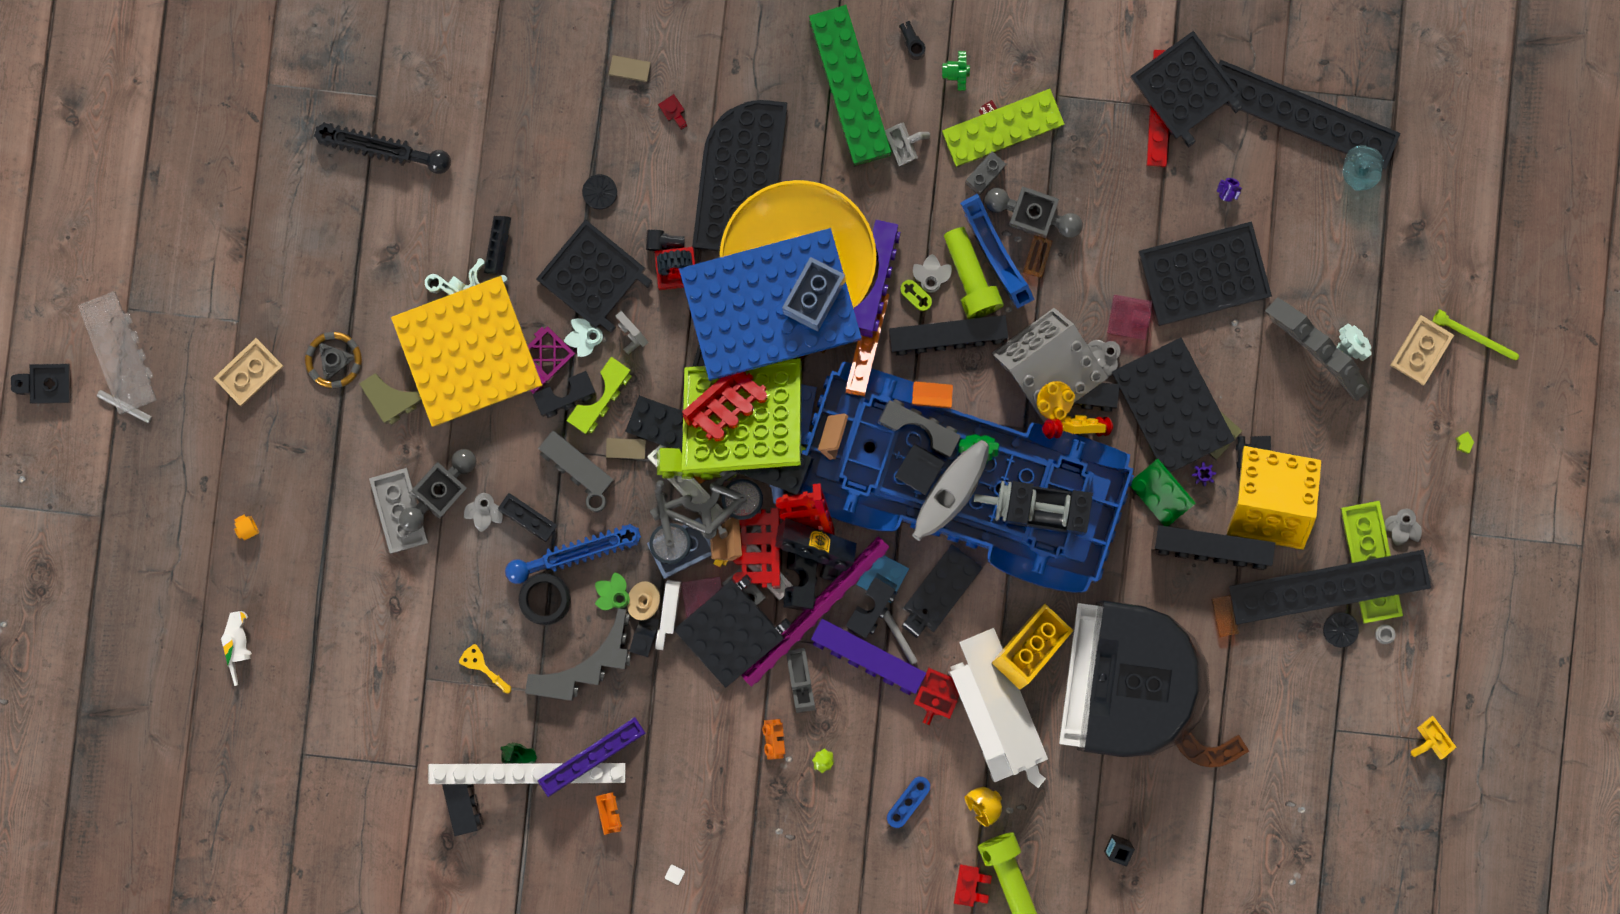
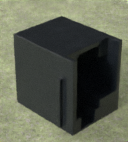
[895,444,945,495]

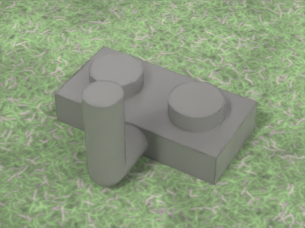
[616,311,649,355]

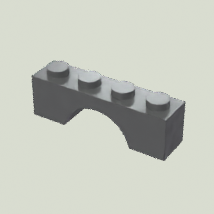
[877,399,961,458]

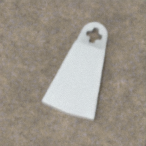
[655,580,682,650]

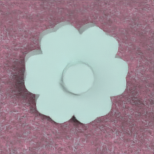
[1337,324,1371,361]

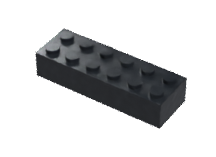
[1151,525,1276,570]

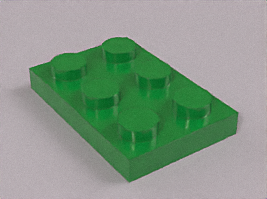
[1131,459,1196,527]

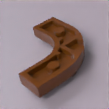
[1176,732,1249,767]

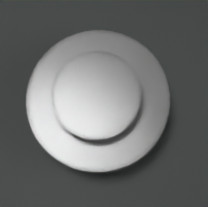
[1375,625,1395,644]

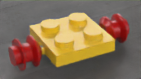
[1043,415,1113,439]

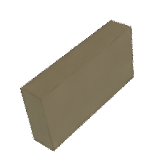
[609,55,651,82]
[606,438,646,459]

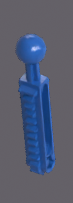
[505,524,641,584]

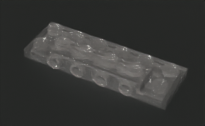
[78,291,157,415]

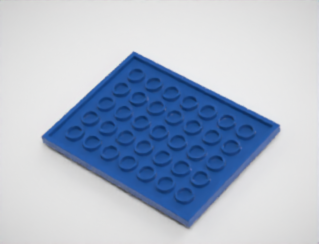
[679,228,862,381]

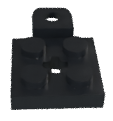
[11,364,71,404]

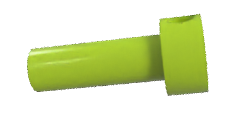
[944,227,1004,319]
[978,832,1037,914]

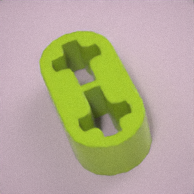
[900,280,932,312]

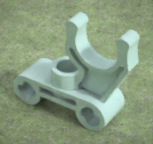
[425,258,508,295]

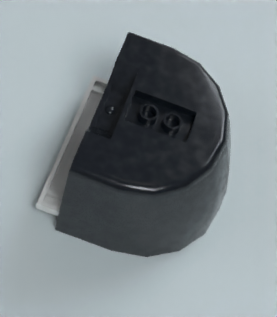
[1059,600,1210,757]

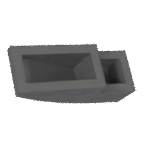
[786,648,816,713]

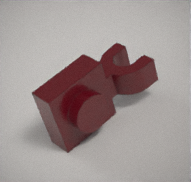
[658,94,687,130]

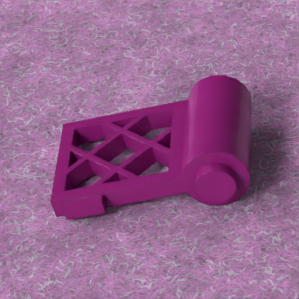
[528,326,575,394]

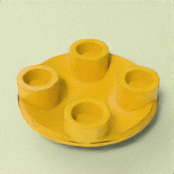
[1037,381,1075,420]

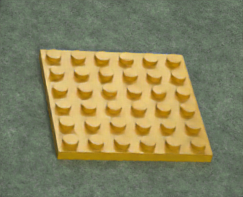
[391,276,543,427]

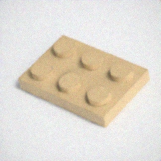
[1390,315,1454,385]
[214,338,284,407]

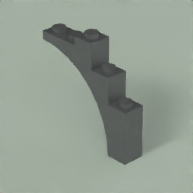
[1265,297,1370,401]
[525,608,631,701]

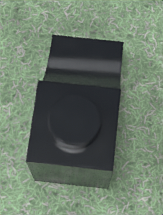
[629,617,660,657]

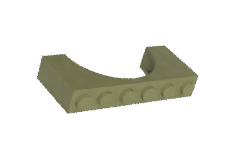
[359,373,422,425]

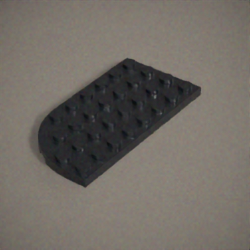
[692,100,787,251]

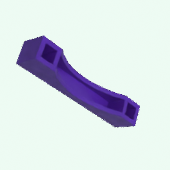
[854,220,901,338]

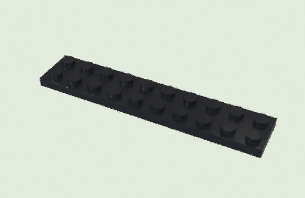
[1219,60,1401,170]
[625,395,814,495]
[1229,550,1431,625]

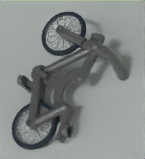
[649,470,763,564]

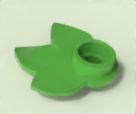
[595,572,630,610]

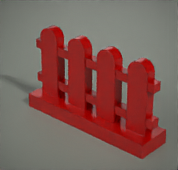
[682,371,768,441]
[776,483,835,535]
[733,508,781,589]

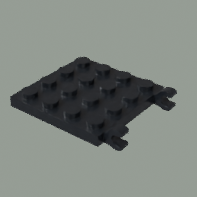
[1130,31,1243,148]
[536,219,653,333]
[674,574,791,688]

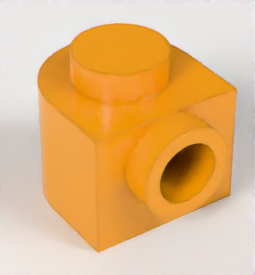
[234,514,259,540]

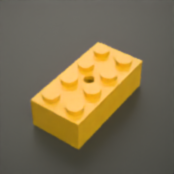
[992,604,1074,690]

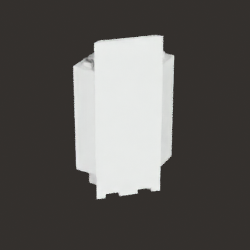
[948,628,1048,782]

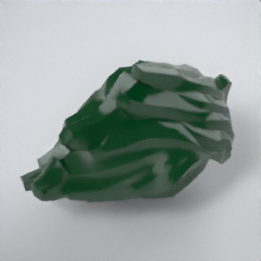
[500,742,537,764]

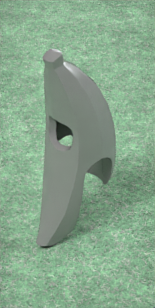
[912,440,989,541]

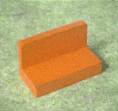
[912,382,953,409]

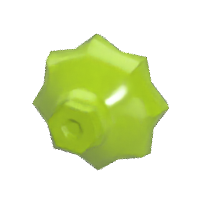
[812,748,835,773]

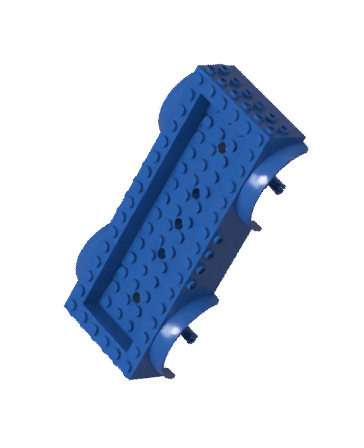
[801,362,1134,593]

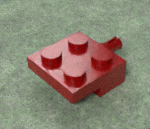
[913,667,959,725]

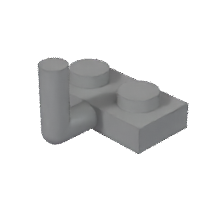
[885,123,930,166]

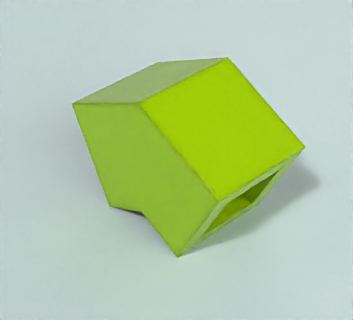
[1455,432,1474,454]

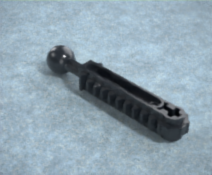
[314,122,451,174]

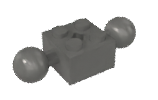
[984,186,1083,239]
[399,449,476,532]

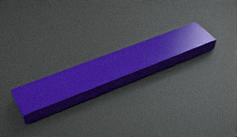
[537,717,646,797]

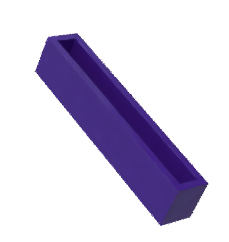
[811,619,926,695]

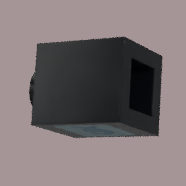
[1104,834,1135,867]

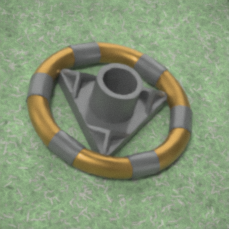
[305,332,362,388]

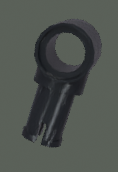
[899,21,926,60]
[646,230,685,251]

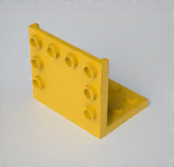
[1227,446,1321,550]

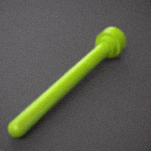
[1432,309,1519,360]

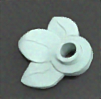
[564,318,603,357]

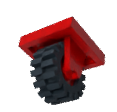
[654,247,695,290]

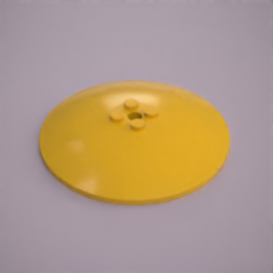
[720,180,876,309]

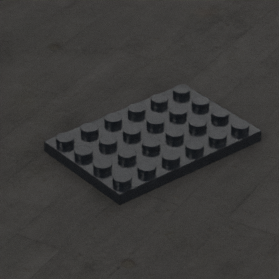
[1138,221,1272,326]
[1112,337,1235,473]

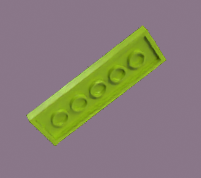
[942,89,1064,167]
[1340,501,1403,623]

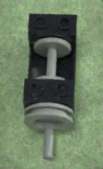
[974,481,1093,536]

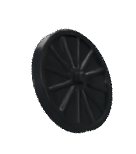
[582,174,617,210]
[1323,612,1359,648]

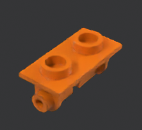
[762,719,785,760]
[596,792,622,835]

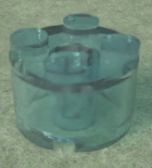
[1343,145,1383,191]

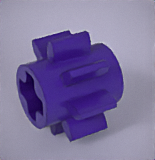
[1217,178,1242,202]
[1191,462,1217,487]

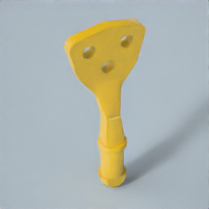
[459,644,511,694]

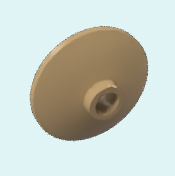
[627,582,660,620]

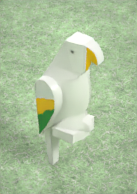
[221,611,252,686]

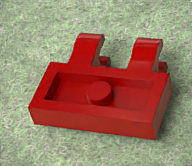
[954,864,992,907]

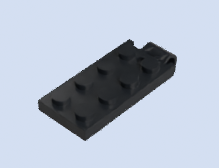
[901,544,983,638]

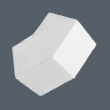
[1025,765,1046,788]

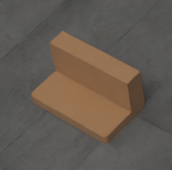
[818,414,848,460]
[710,517,742,561]

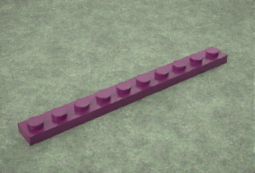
[741,536,889,687]

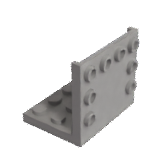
[991,308,1108,423]

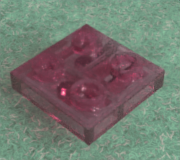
[1107,295,1152,340]

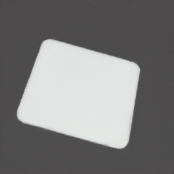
[665,865,685,885]

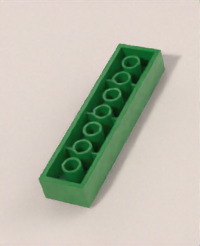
[809,5,891,167]

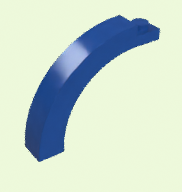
[960,194,1035,309]

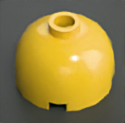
[964,787,1002,827]

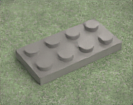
[369,468,428,554]

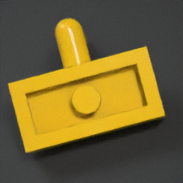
[1411,716,1456,760]

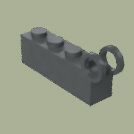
[538,431,615,512]

